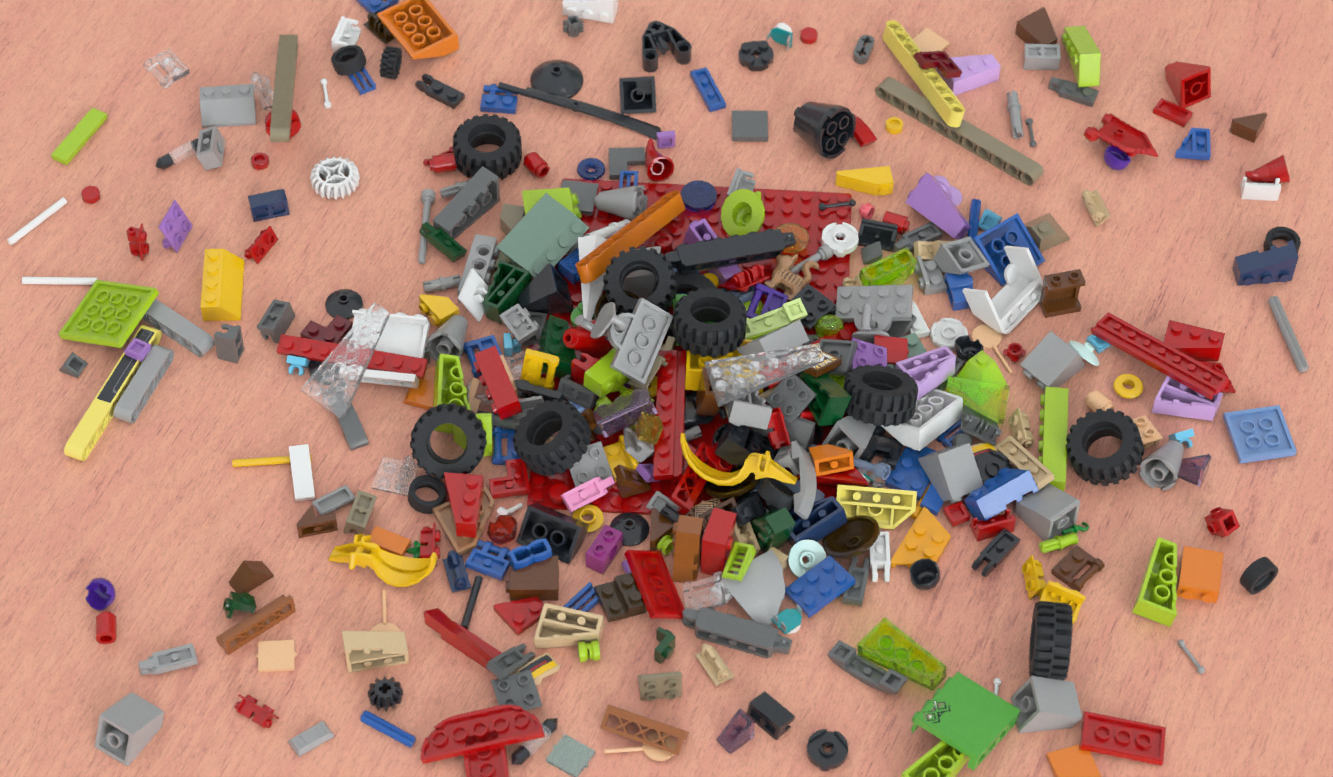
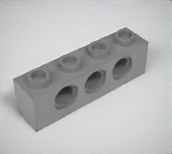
[457,234,500,303]

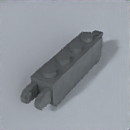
[682,607,792,659]

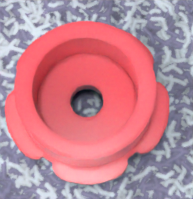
[859,202,875,219]

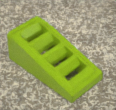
[722,541,756,581]

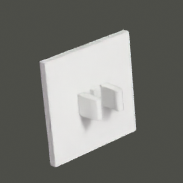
[458,268,488,321]

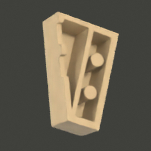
[534,603,605,649]

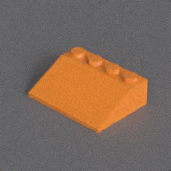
[377,0,459,59]

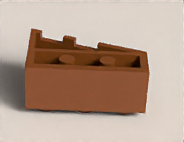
[672,515,703,585]

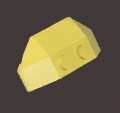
[836,485,917,529]

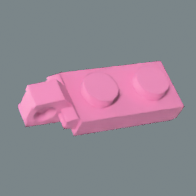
[561,476,615,513]

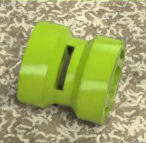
[578,640,600,662]

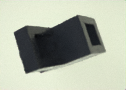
[730,492,766,526]

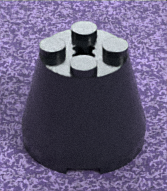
[793,101,856,159]

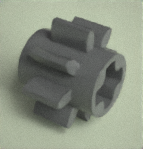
[563,16,584,37]

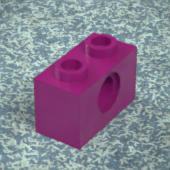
[586,524,623,575]

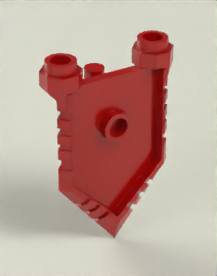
[1084,113,1158,157]

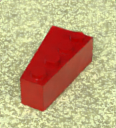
[473,346,523,420]

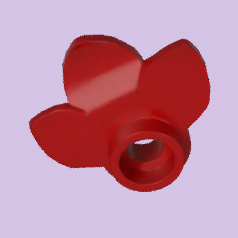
[705,442,738,472]

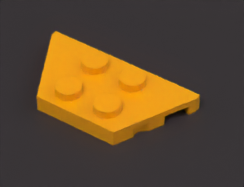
[890,507,951,568]

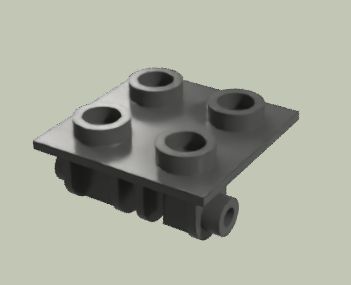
[766,371,817,424]
[960,405,1002,446]
[491,670,543,711]

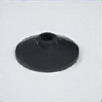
[325,289,363,319]
[610,512,649,546]

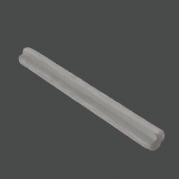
[1268,296,1309,373]

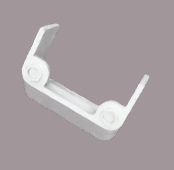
[962,246,1043,334]

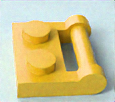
[520,349,559,390]

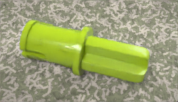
[1039,532,1078,553]

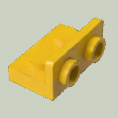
[603,435,639,482]

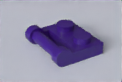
[746,283,788,319]

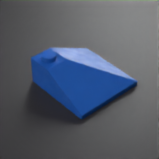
[972,213,1045,286]

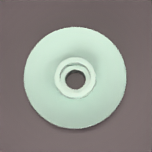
[1068,340,1100,366]
[788,540,826,578]

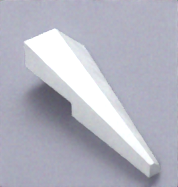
[578,235,607,321]

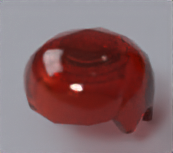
[487,515,518,545]

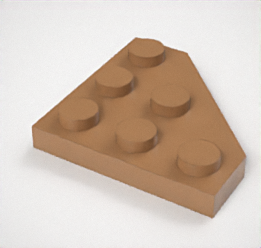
[432,486,495,555]

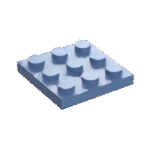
[1223,405,1297,464]

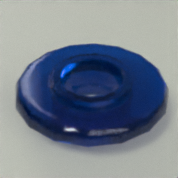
[577,158,606,180]

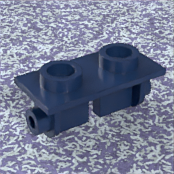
[442,550,471,593]

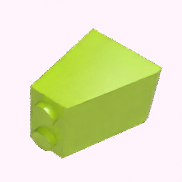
[522,188,582,218]

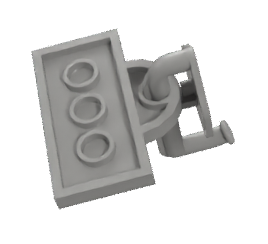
[835,285,913,344]
[575,298,673,385]

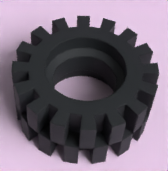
[379,46,402,80]

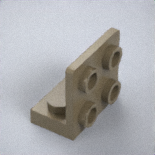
[638,672,682,701]

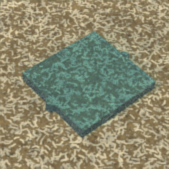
[546,734,595,777]

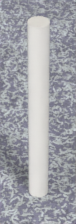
[7,197,67,245]
[22,277,98,285]

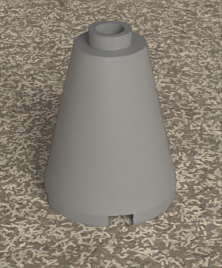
[595,185,647,220]
[427,315,468,361]
[1140,440,1184,491]

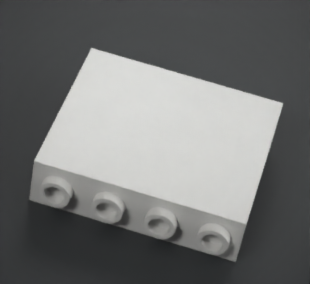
[340,308,430,388]

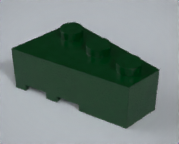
[538,315,577,380]

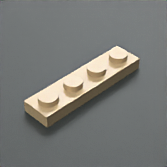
[995,435,1055,490]

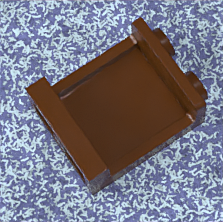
[1039,269,1086,318]

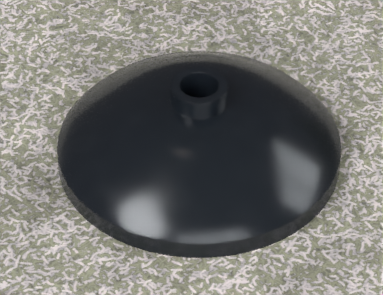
[530,60,583,98]

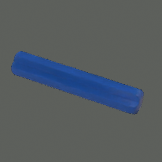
[967,199,981,239]
[360,710,416,747]

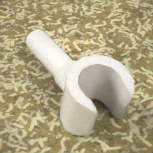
[496,503,523,521]

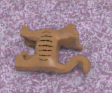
[764,254,819,303]

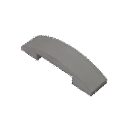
[791,441,817,520]

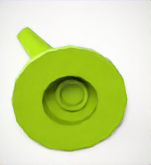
[721,189,765,236]

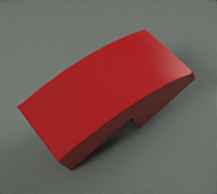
[854,115,877,147]

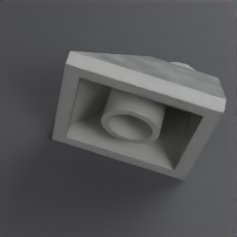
[933,237,990,275]

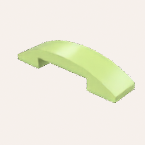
[745,298,808,339]

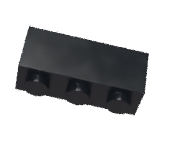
[516,503,589,564]

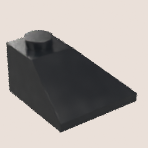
[619,76,656,114]

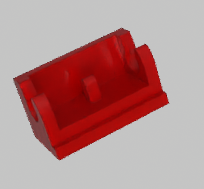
[571,353,600,387]
[970,508,1016,542]

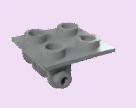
[569,441,613,487]

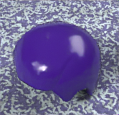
[1103,146,1131,171]
[86,578,116,611]

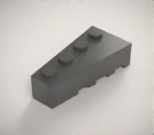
[433,166,500,239]

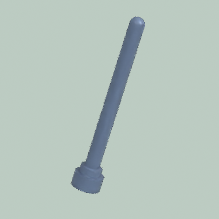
[809,444,891,480]

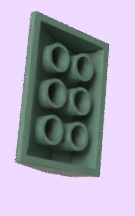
[496,193,589,281]

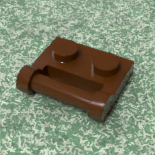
[1051,545,1105,592]

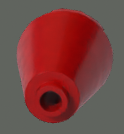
[563,319,613,357]

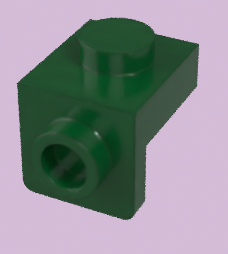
[223,591,256,619]
[654,627,675,664]

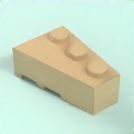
[342,631,409,673]

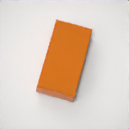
[370,526,411,556]

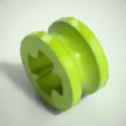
[657,535,674,555]

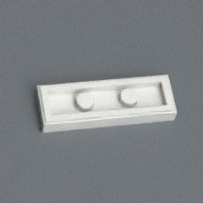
[289,444,315,502]

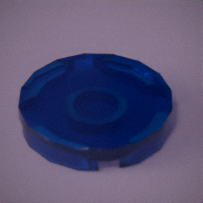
[681,180,717,212]

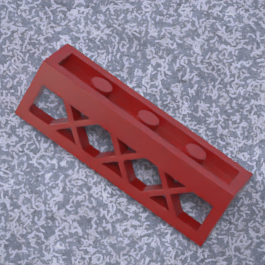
[669,442,714,515]

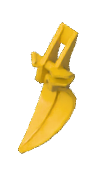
[680,433,798,486]
[328,533,437,587]

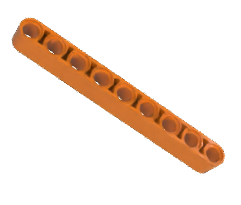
[575,191,685,284]

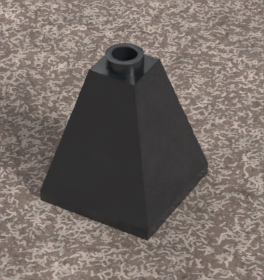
[517,263,574,314]

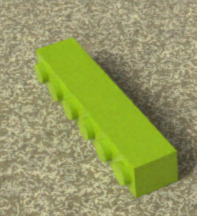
[1038,387,1069,492]

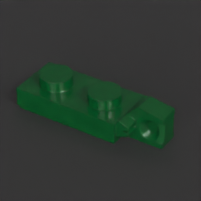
[419,222,467,262]

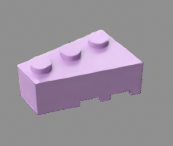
[936,54,1001,96]
[896,345,956,400]
[1152,376,1223,421]

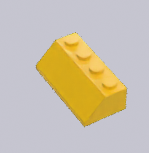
[201,248,245,321]

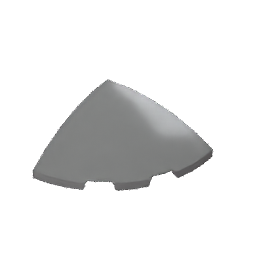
[722,549,786,625]

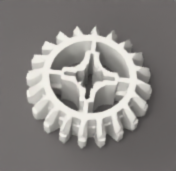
[310,156,360,200]

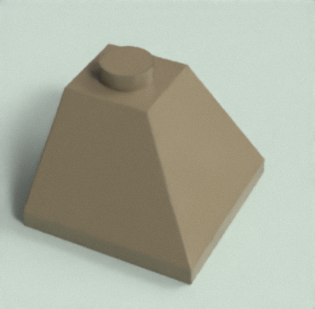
[1024,213,1070,252]

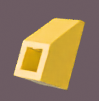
[418,294,459,328]

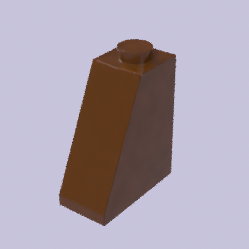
[1015,7,1057,44]
[695,367,725,416]
[506,556,559,601]

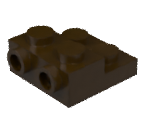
[594,572,647,622]

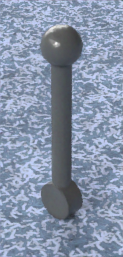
[1026,118,1037,147]

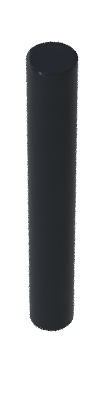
[461,576,483,630]

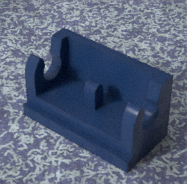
[248,189,290,222]

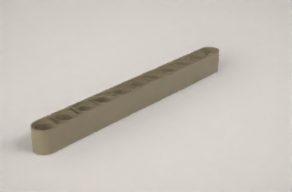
[270,35,298,142]
[875,77,1044,186]

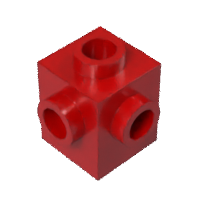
[1204,507,1240,537]

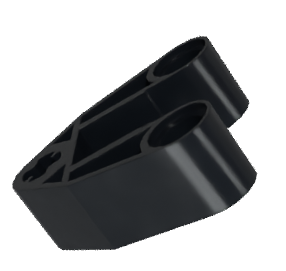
[642,21,692,73]

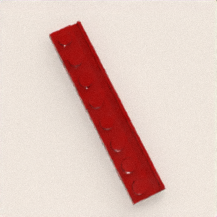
[1091,312,1229,400]
[653,349,687,480]

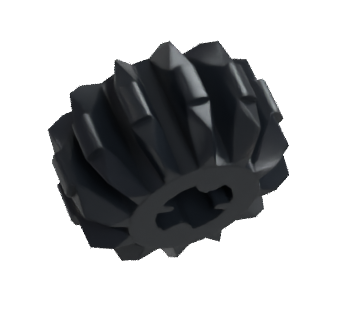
[368,675,403,712]

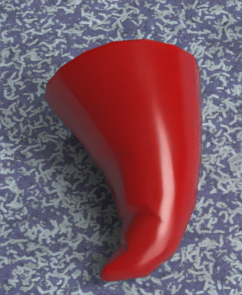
[645,138,674,182]
[1245,155,1290,183]

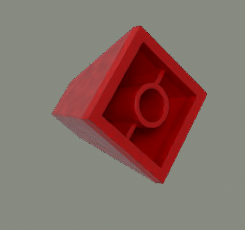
[1165,62,1211,108]

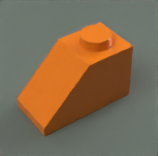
[809,444,854,476]

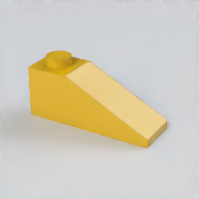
[835,166,894,196]

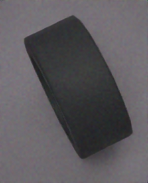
[331,45,366,76]
[1263,227,1301,254]
[408,475,446,514]
[757,478,795,511]
[1239,557,1278,595]

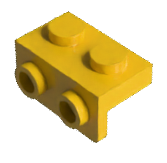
[1038,581,1086,625]

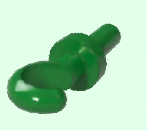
[1061,522,1089,535]

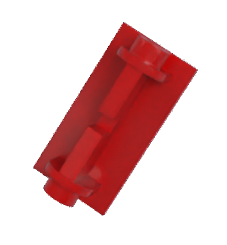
[126,223,149,261]
[244,226,278,264]
[767,407,791,449]
[420,522,441,567]
[235,694,279,728]

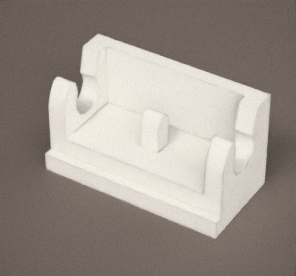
[331,16,361,53]
[1240,177,1281,201]

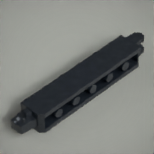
[665,229,796,274]

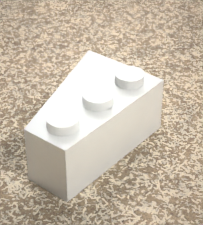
[562,0,618,23]

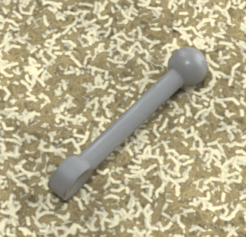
[1177,639,1205,674]

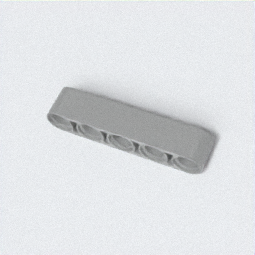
[142,299,215,357]
[113,345,174,423]

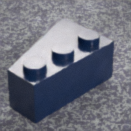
[1232,240,1298,286]
[787,496,847,547]

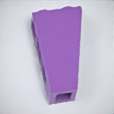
[906,173,971,240]
[683,218,741,284]

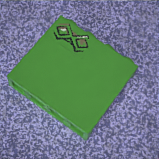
[911,672,1021,770]

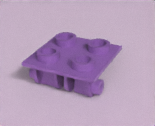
[158,200,193,253]
[852,338,887,369]

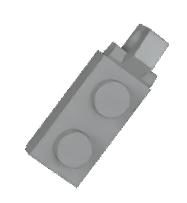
[138,643,198,675]

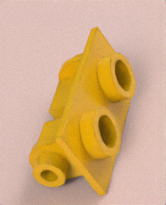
[1022,555,1046,600]

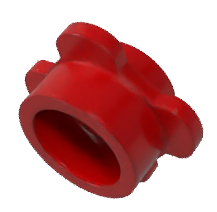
[1003,343,1026,362]

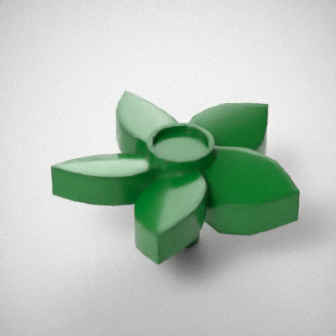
[406,540,428,558]

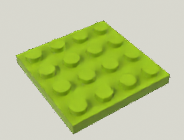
[59,280,159,348]

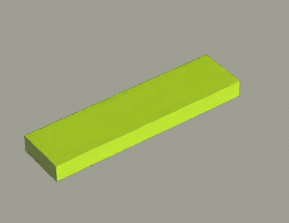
[51,108,108,165]

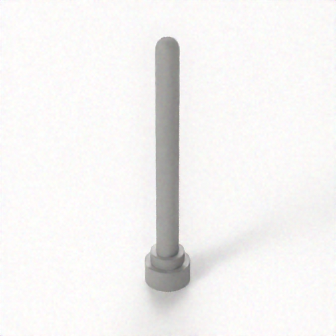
[418,189,436,264]
[763,244,833,285]

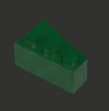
[482,260,532,324]
[799,371,852,426]
[750,507,796,554]

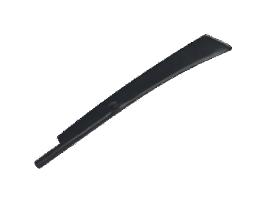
[498,82,661,140]

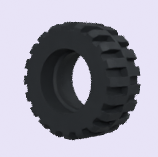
[453,114,522,180]
[603,246,677,314]
[673,288,747,358]
[843,365,918,427]
[513,399,591,476]
[410,403,487,480]
[1066,408,1144,486]
[1029,601,1073,680]

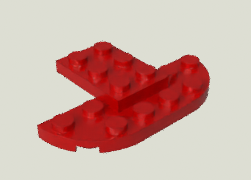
[421,705,545,777]

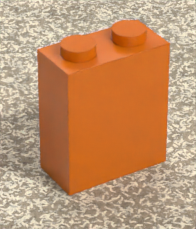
[1176,546,1224,603]

